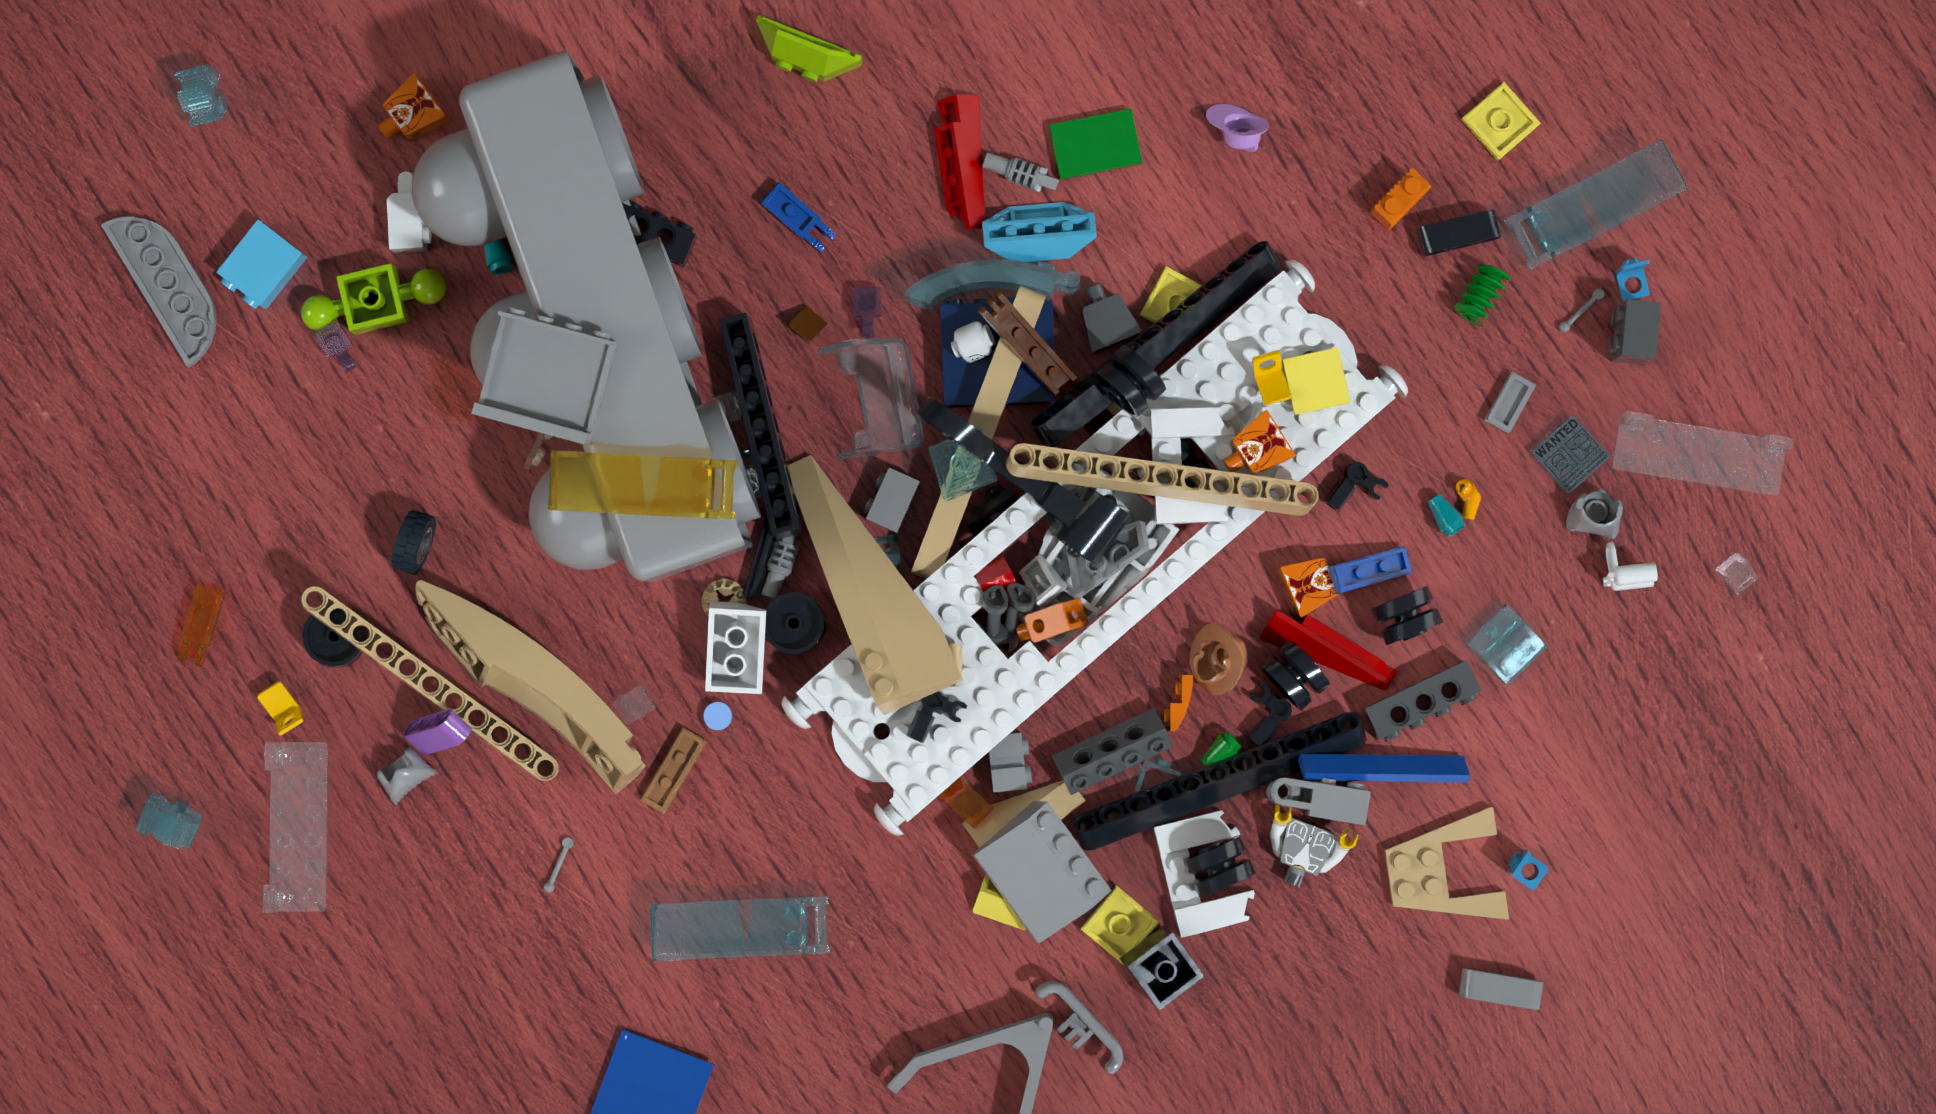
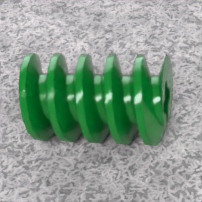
[1454,264,1512,327]

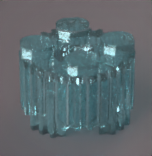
[174,64,229,127]
[135,793,203,850]

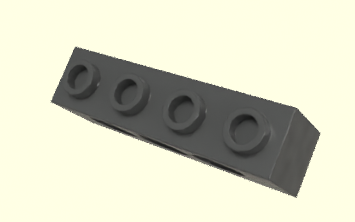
[1362,660,1482,742]
[1052,708,1173,795]

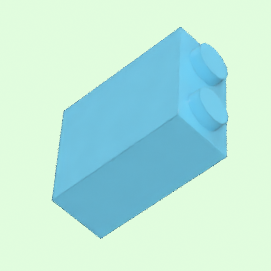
[217,220,307,310]

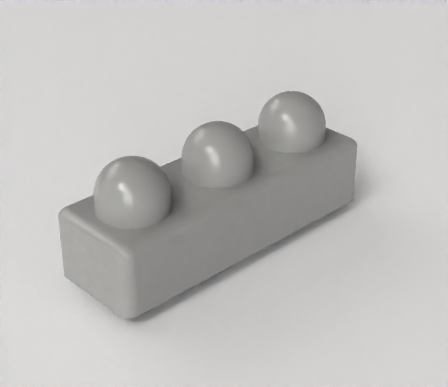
[412,49,761,581]

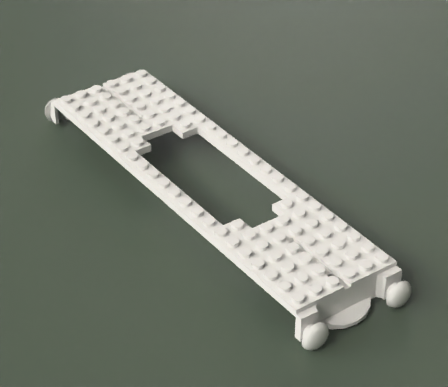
[782,260,1408,836]

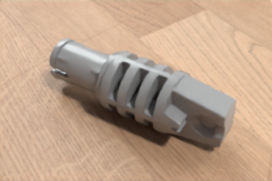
[982,152,1059,192]
[762,535,801,599]

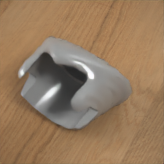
[1566,489,1623,539]
[377,748,438,805]

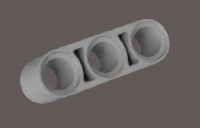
[1458,968,1544,1010]

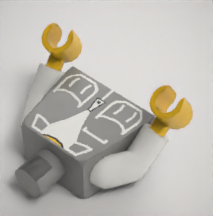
[1269,804,1359,887]

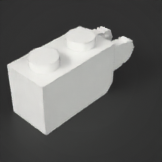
[387,171,431,253]

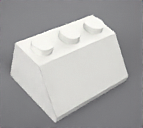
[705,601,766,694]

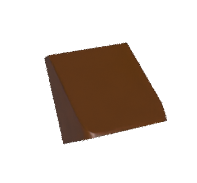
[788,305,828,345]

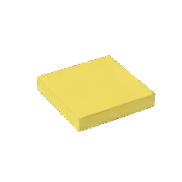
[1461,82,1541,161]
[1139,266,1202,324]
[1282,347,1351,416]
[1080,885,1160,965]

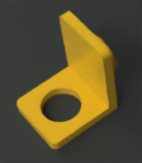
[1252,350,1291,406]
[257,681,304,736]

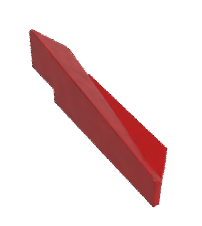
[934,94,985,229]
[1260,609,1397,690]

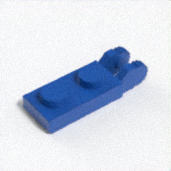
[760,182,836,253]

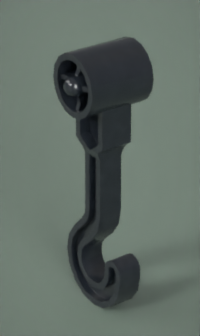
[916,396,1131,566]

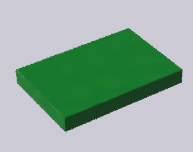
[1049,109,1142,181]

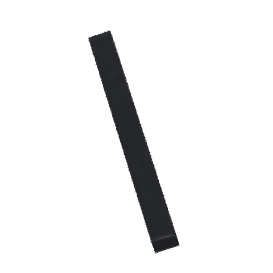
[1031,241,1282,447]
[1073,712,1367,851]

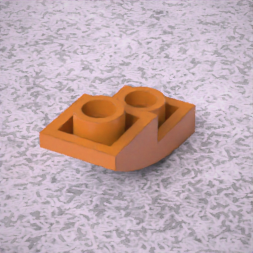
[1163,675,1193,732]

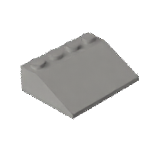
[972,801,1112,943]

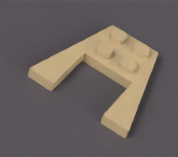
[1384,807,1509,920]

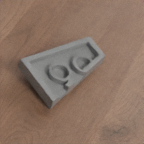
[1066,520,1149,598]

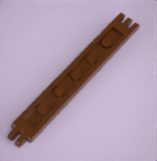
[977,290,1113,437]

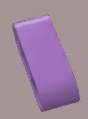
[403,709,472,755]

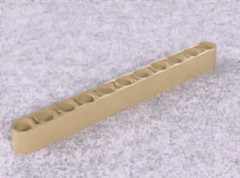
[911,285,1047,579]
[1006,443,1319,516]
[301,586,559,781]

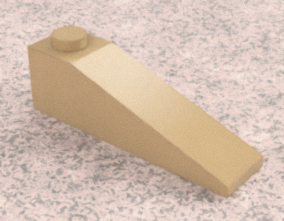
[962,780,1085,848]

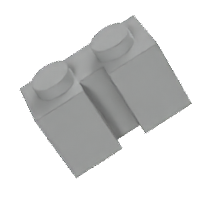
[864,468,920,534]
[989,733,1032,792]

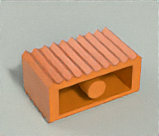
[1371,169,1431,230]

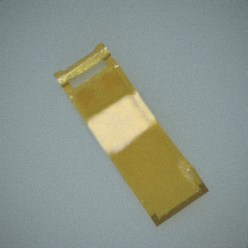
[548,450,738,520]

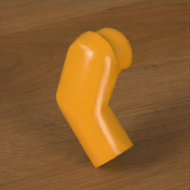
[1456,479,1481,521]

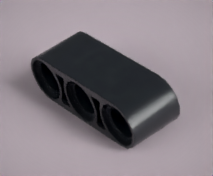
[1416,210,1501,256]

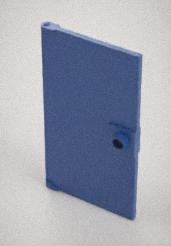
[591,1029,715,1114]

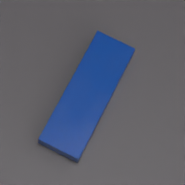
[1328,546,1413,594]

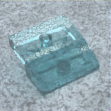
[1466,604,1548,686]

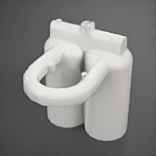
[1603,542,1658,591]

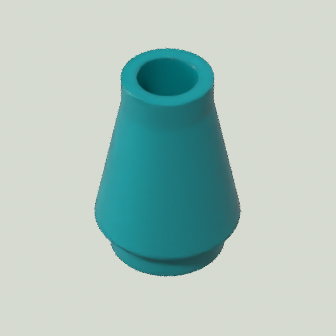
[484,239,514,275]
[1427,494,1466,537]

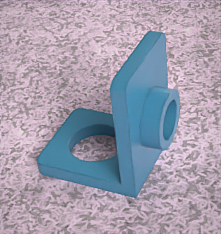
[1615,258,1650,301]
[1506,849,1549,890]

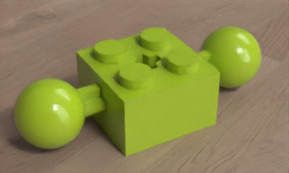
[301,263,446,335]

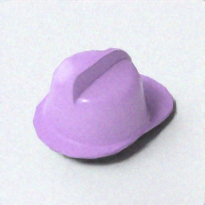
[1206,104,1269,152]

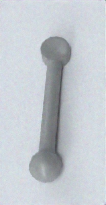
[1559,289,1604,333]
[543,837,574,893]

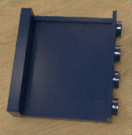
[940,297,1057,408]

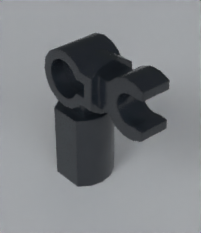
[1324,462,1389,512]
[1247,682,1292,746]
[906,692,967,744]

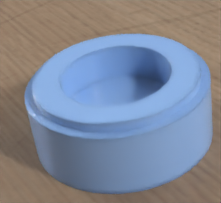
[704,702,732,730]

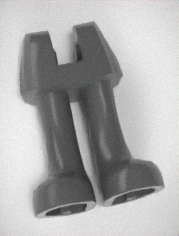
[980,583,1036,652]

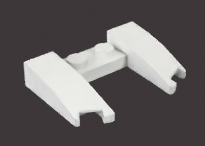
[1150,407,1235,525]
[1153,810,1255,938]

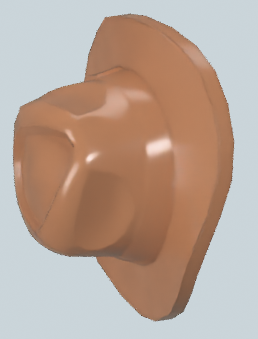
[1189,623,1247,696]

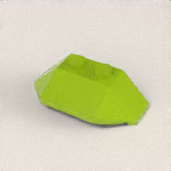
[756,15,863,82]

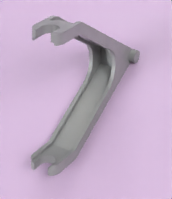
[887,1012,1054,1114]

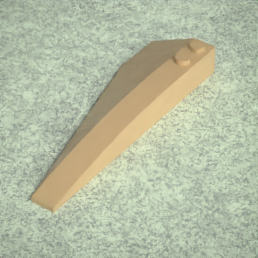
[788,455,963,715]

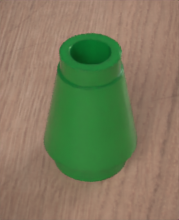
[1200,730,1242,766]

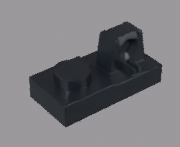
[963,483,1018,537]

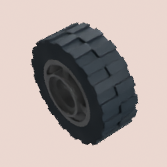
[391,509,436,575]

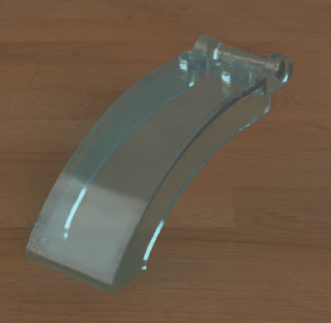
[1504,139,1688,270]
[904,259,1080,311]
[650,896,830,961]

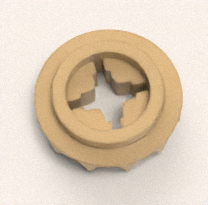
[701,579,747,617]

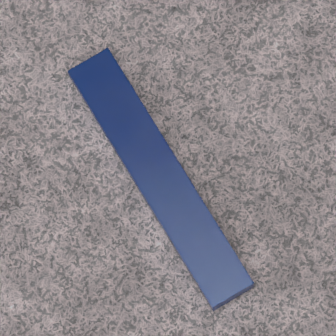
[1298,754,1470,783]

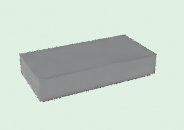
[1484,372,1536,434]

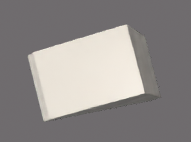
[1019,554,1069,606]

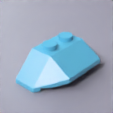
[982,202,1097,263]

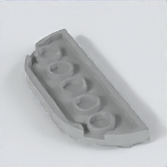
[101,216,217,368]

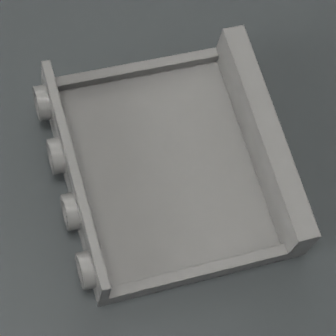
[471,307,617,445]

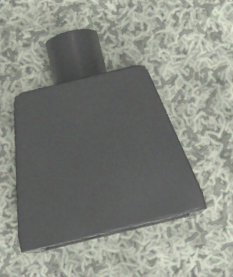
[1081,284,1142,355]

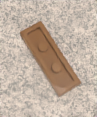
[640,727,707,814]

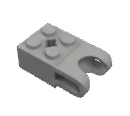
[1266,778,1371,825]

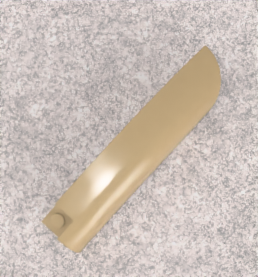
[415,580,646,794]

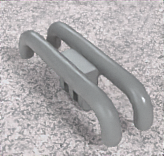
[1036,980,1124,1074]

